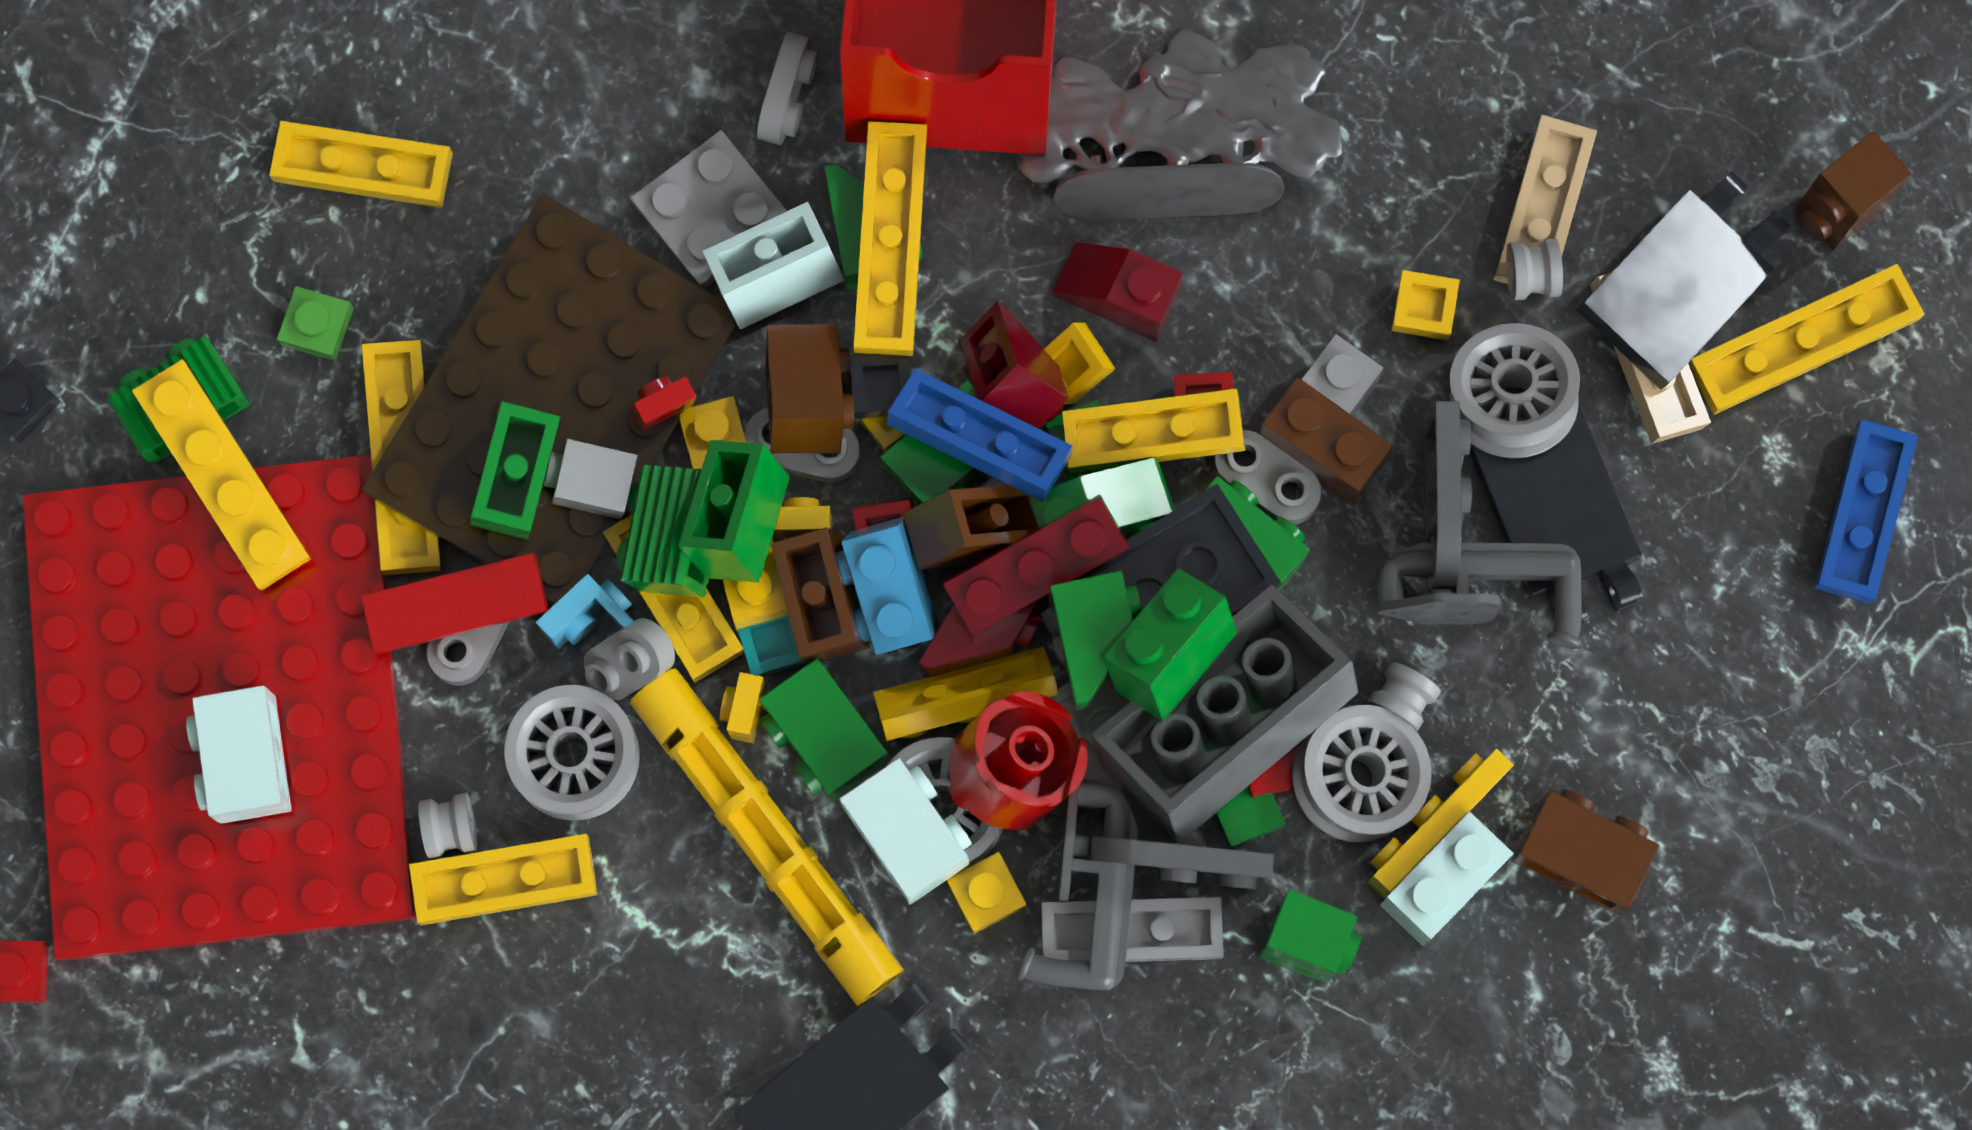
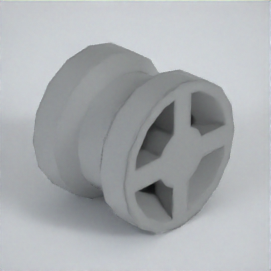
[1506,238,1563,301]
[1366,662,1441,732]
[418,793,477,859]

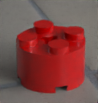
[949,691,1088,831]

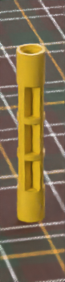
[630,668,904,1007]

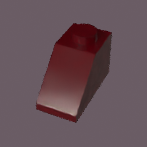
[1052,242,1183,342]
[960,301,1069,429]
[919,599,1043,677]

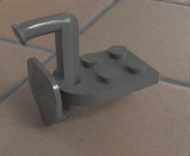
[1377,401,1582,649]
[1016,779,1274,991]

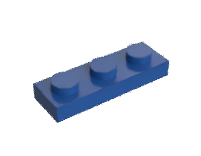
[886,368,1073,502]
[1814,419,1918,605]

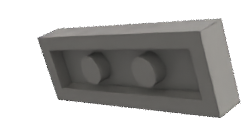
[1041,897,1224,962]

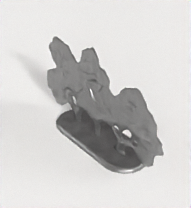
[1018,27,1343,220]

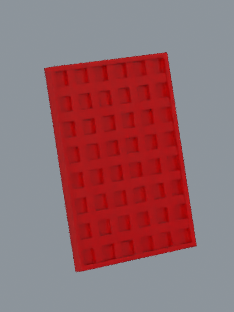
[23,454,416,961]

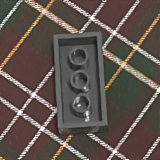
[1091,584,1359,844]

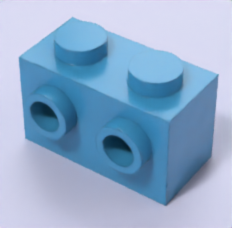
[837,517,940,655]

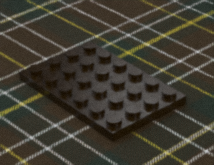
[362,193,737,605]

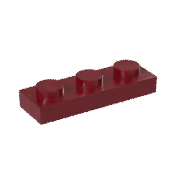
[943,494,1129,635]

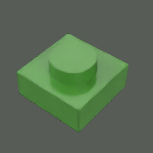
[277,286,354,361]

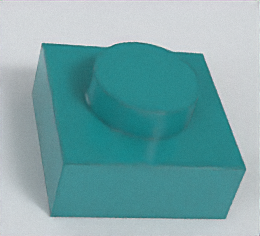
[737,615,810,677]

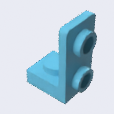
[536,574,673,672]

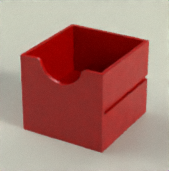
[840,0,1057,155]

